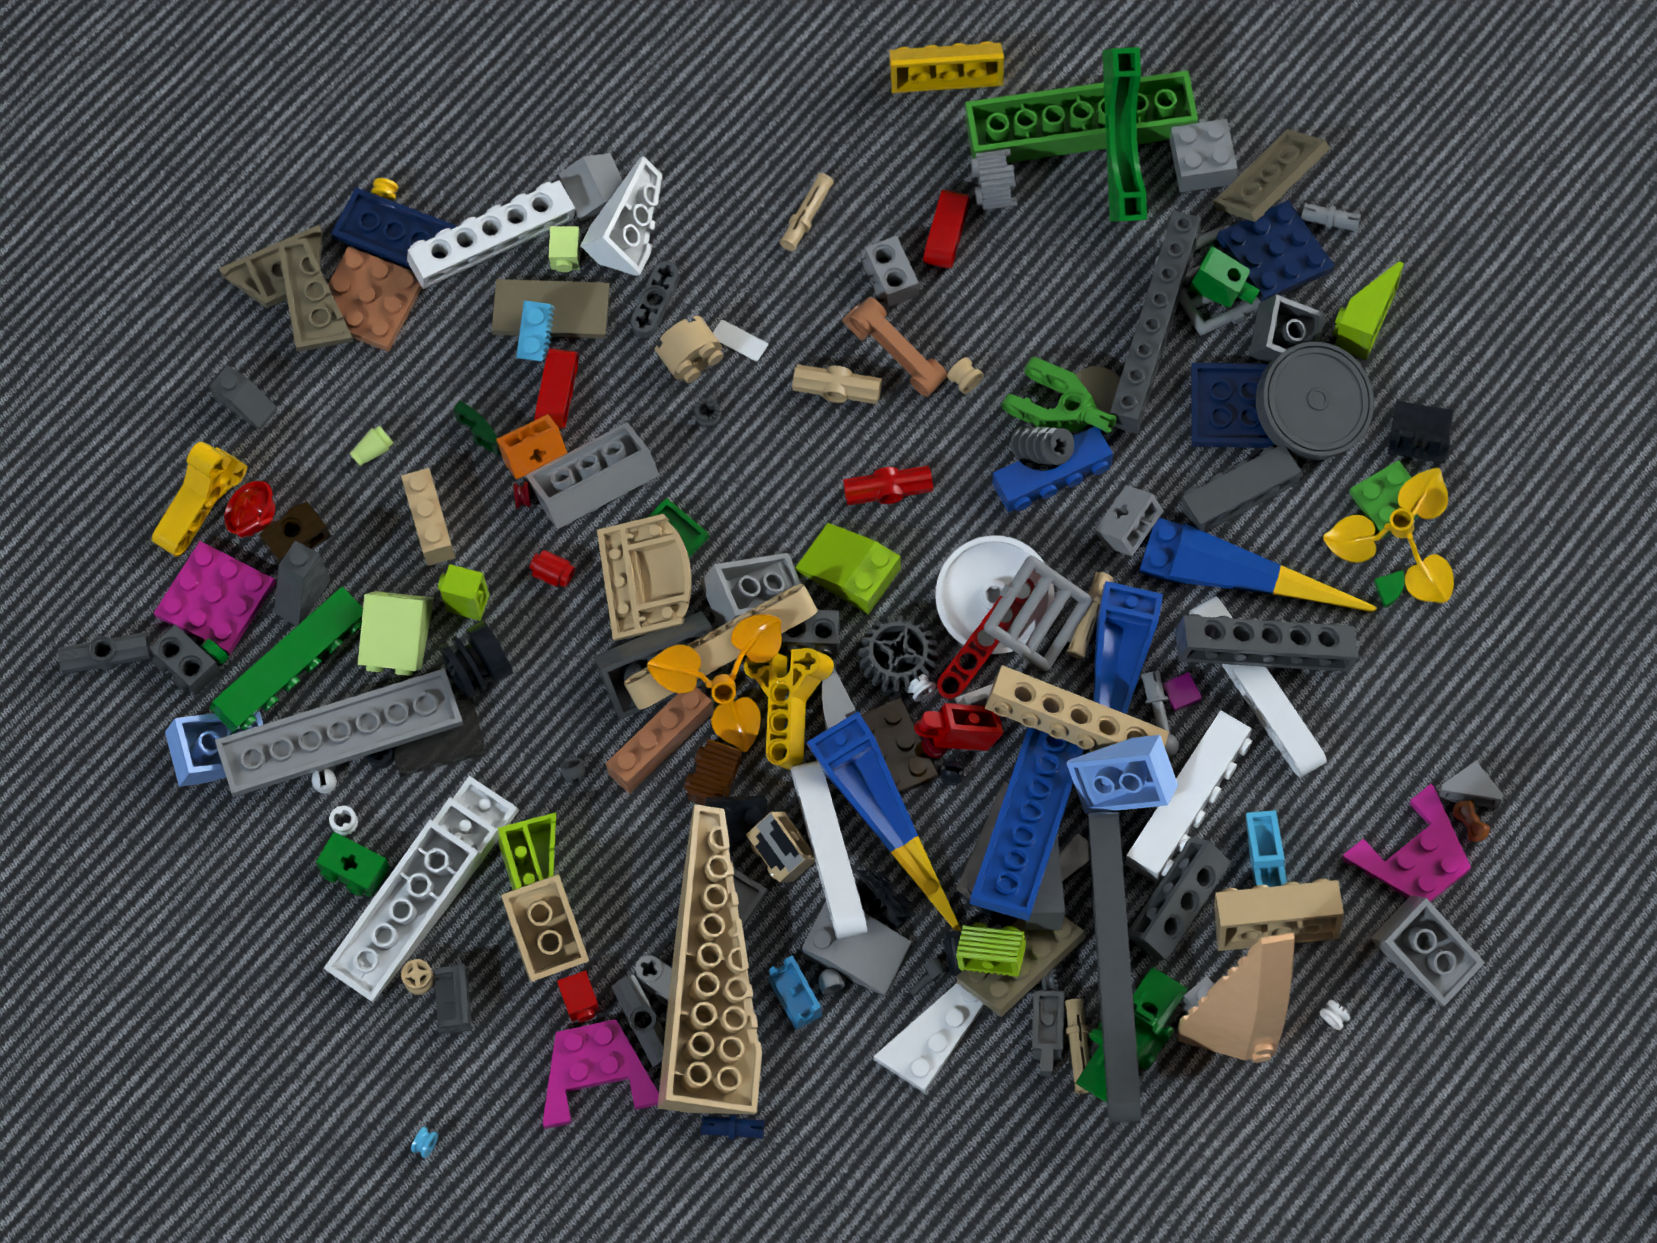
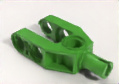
[1001,357,1116,433]

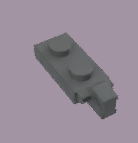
[1032,990,1064,1077]

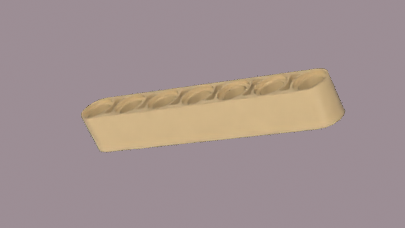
[624,584,818,710]

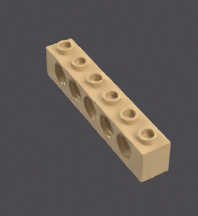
[984,665,1170,751]

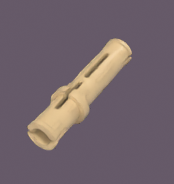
[779,173,834,251]
[1067,572,1113,659]
[1064,999,1090,1094]

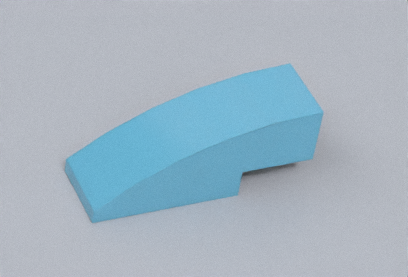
[1246,810,1287,887]

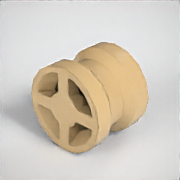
[947,357,984,394]
[401,959,434,995]

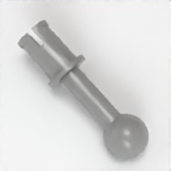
[1141,671,1179,757]

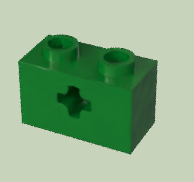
[316,832,390,898]

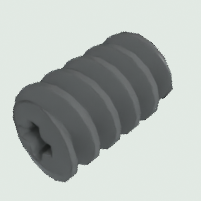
[1011,426,1074,465]

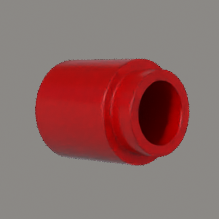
[529,550,575,588]

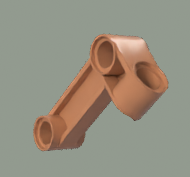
[842,297,947,397]

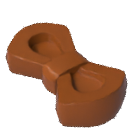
[1453,800,1490,842]

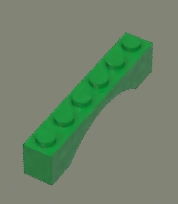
[1102,47,1147,222]

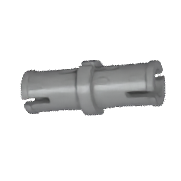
[1302,202,1361,232]

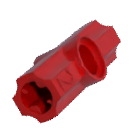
[843,465,933,506]

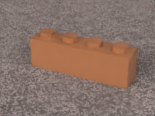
[606,687,714,794]

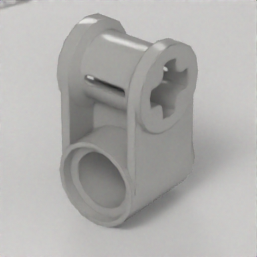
[635,955,672,1007]

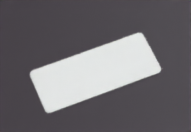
[713,320,768,361]

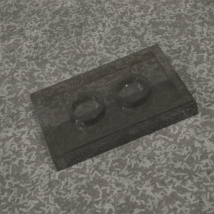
[393,697,487,777]

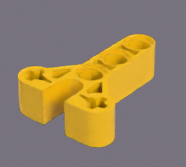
[152,442,247,557]
[744,648,834,770]

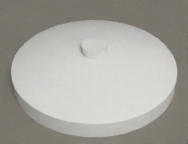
[935,535,1054,654]

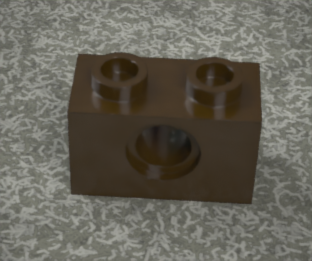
[259,501,331,564]

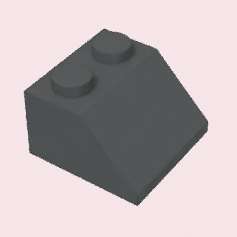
[1249,294,1326,363]

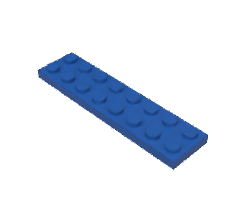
[970,721,1084,921]

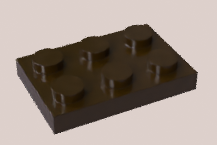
[861,697,938,794]

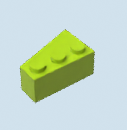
[498,812,556,890]

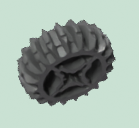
[858,614,939,694]

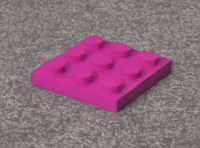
[154,541,276,655]

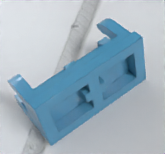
[767,955,822,1030]

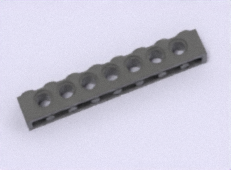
[1110,210,1201,434]

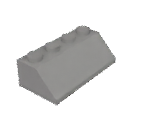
[525,422,660,529]

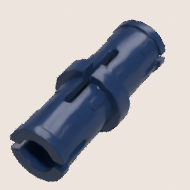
[701,1115,765,1140]

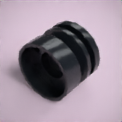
[438,620,514,699]

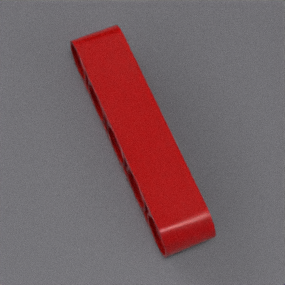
[937,578,1035,700]

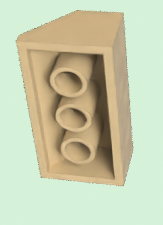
[1214,879,1344,951]

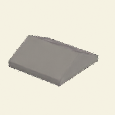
[558,153,623,222]

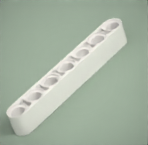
[1189,596,1327,778]
[791,761,867,939]

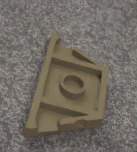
[219,225,322,308]

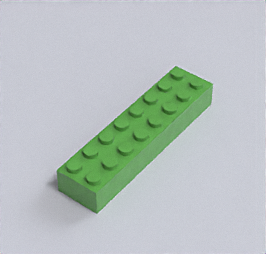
[965,71,1198,163]

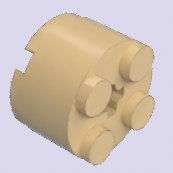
[655,316,723,383]

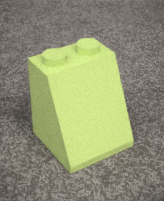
[358,591,434,676]

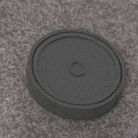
[1256,342,1374,461]

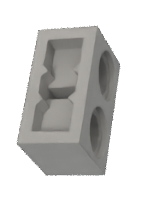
[862,236,919,307]

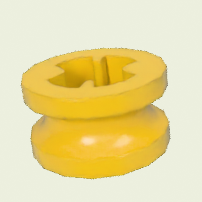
[371,178,399,201]

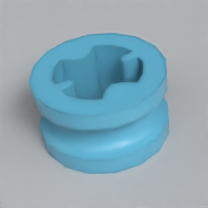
[411,1127,438,1158]

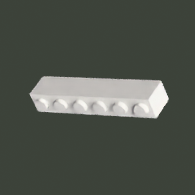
[1125,710,1253,883]

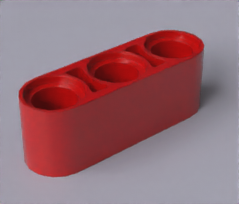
[923,189,970,269]
[535,348,579,429]

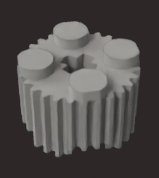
[971,149,1017,210]

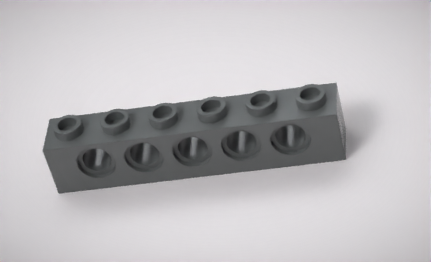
[1175,614,1359,672]

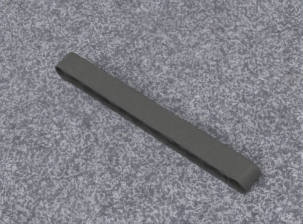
[1087,811,1141,1123]

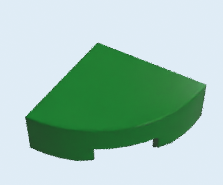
[1374,570,1404,609]

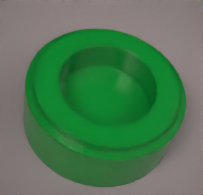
[200,638,229,666]

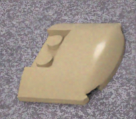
[597,514,692,641]

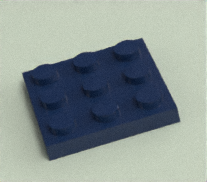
[1216,200,1335,302]
[1191,363,1277,448]

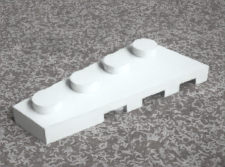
[873,983,985,1093]

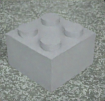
[1169,119,1238,192]

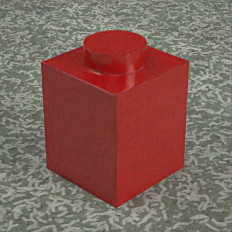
[557,970,600,1023]

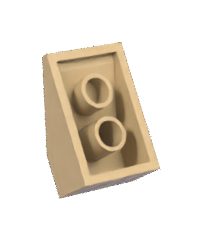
[501,874,589,982]

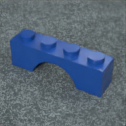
[992,427,1113,513]

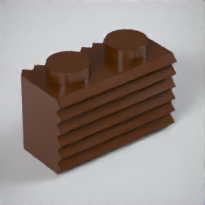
[684,739,743,806]

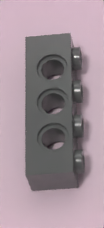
[1128,837,1231,960]

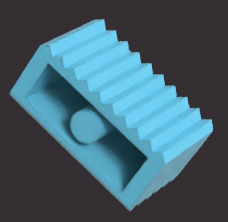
[516,301,555,362]

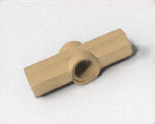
[792,364,882,404]

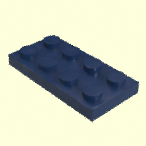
[331,187,457,269]

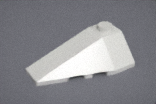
[580,156,662,276]

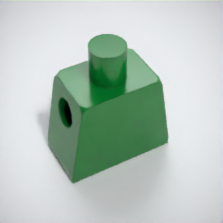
[1188,246,1260,307]

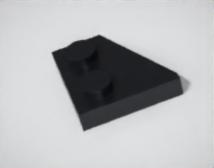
[706,796,767,845]

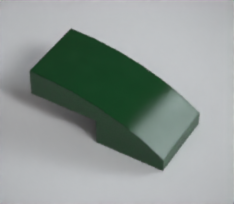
[453,400,501,456]

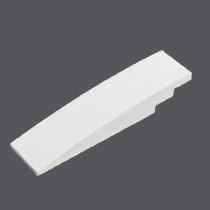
[324,776,519,1002]

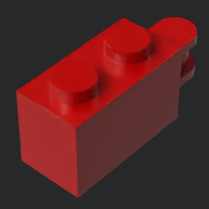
[914,703,1004,751]

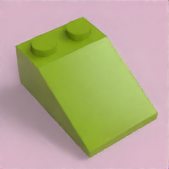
[1332,261,1404,360]
[795,523,901,615]

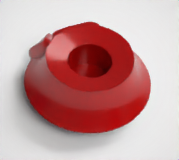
[224,480,275,538]

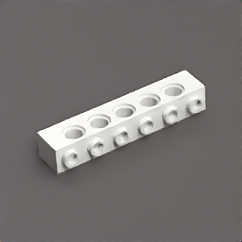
[407,180,575,289]

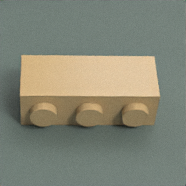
[401,468,455,566]

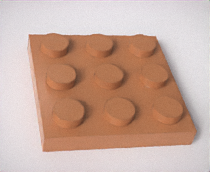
[328,246,422,352]

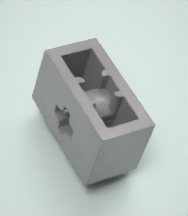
[1095,485,1163,556]

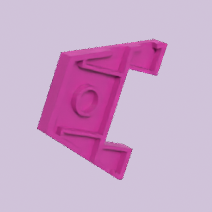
[1342,784,1471,902]
[543,1019,659,1129]

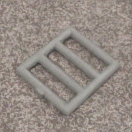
[1155,224,1261,335]
[984,555,1092,671]

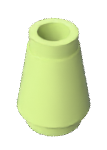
[350,425,394,466]

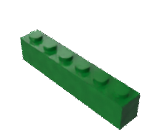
[209,586,363,734]

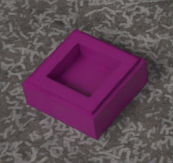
[1162,672,1202,713]

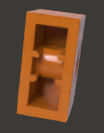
[496,414,567,480]

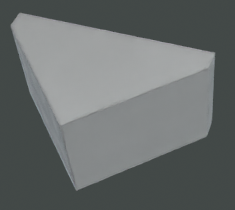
[1438,761,1503,809]

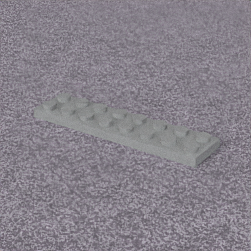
[215,668,463,797]

